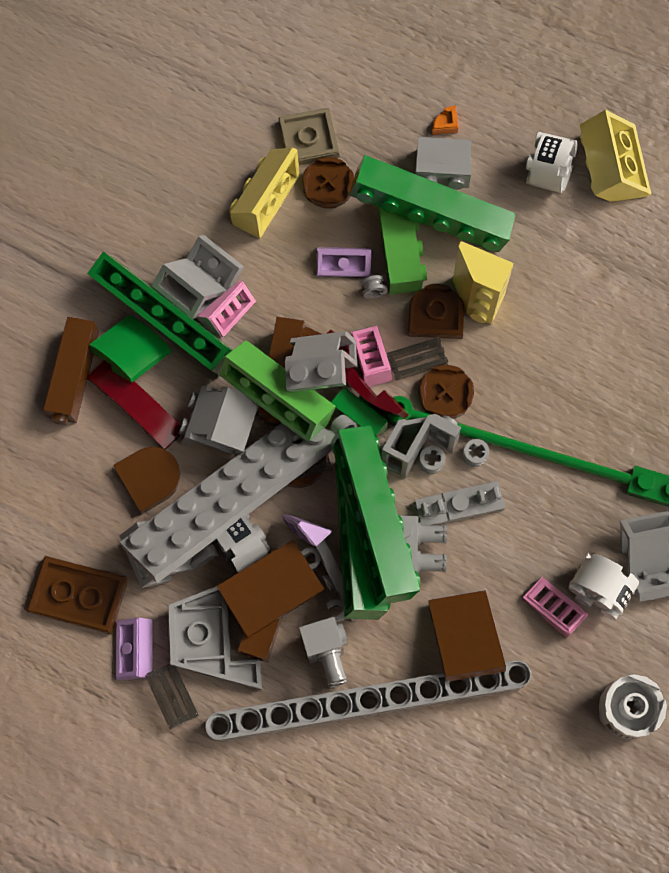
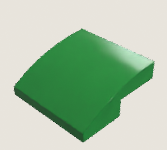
[89,315,171,383]

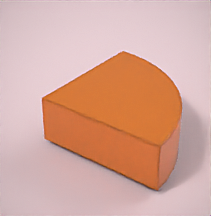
[432,105,459,135]

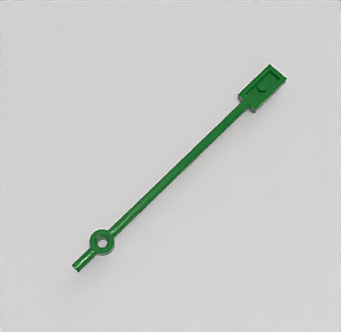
[358,395,669,507]

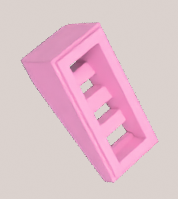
[197,281,256,338]
[351,326,392,387]
[522,577,588,638]

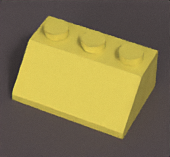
[579,110,651,202]
[229,148,300,239]
[452,241,514,324]

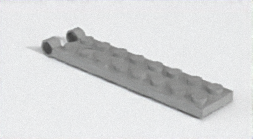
[120,415,357,583]

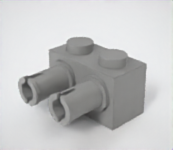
[401,516,447,574]
[299,617,347,688]

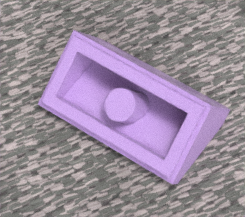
[316,247,371,277]
[282,514,331,546]
[116,617,153,680]

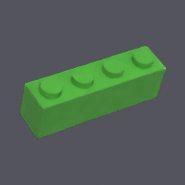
[377,206,427,295]
[219,340,336,442]

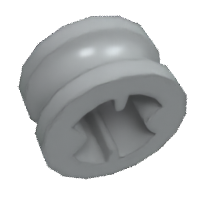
[361,275,387,298]
[462,439,489,467]
[419,446,445,474]

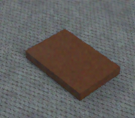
[217,540,324,638]
[27,556,129,635]
[428,590,506,682]

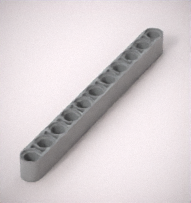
[205,661,531,742]

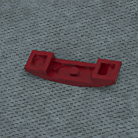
[327,330,409,419]
[87,360,180,450]

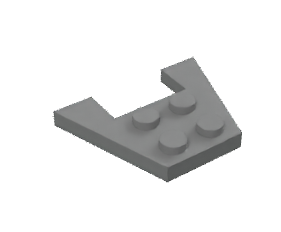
[168,586,262,690]

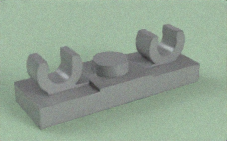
[415,481,505,526]
[301,540,357,623]

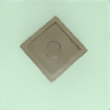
[278,108,340,165]

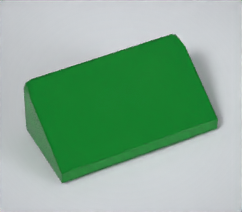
[332,388,388,436]

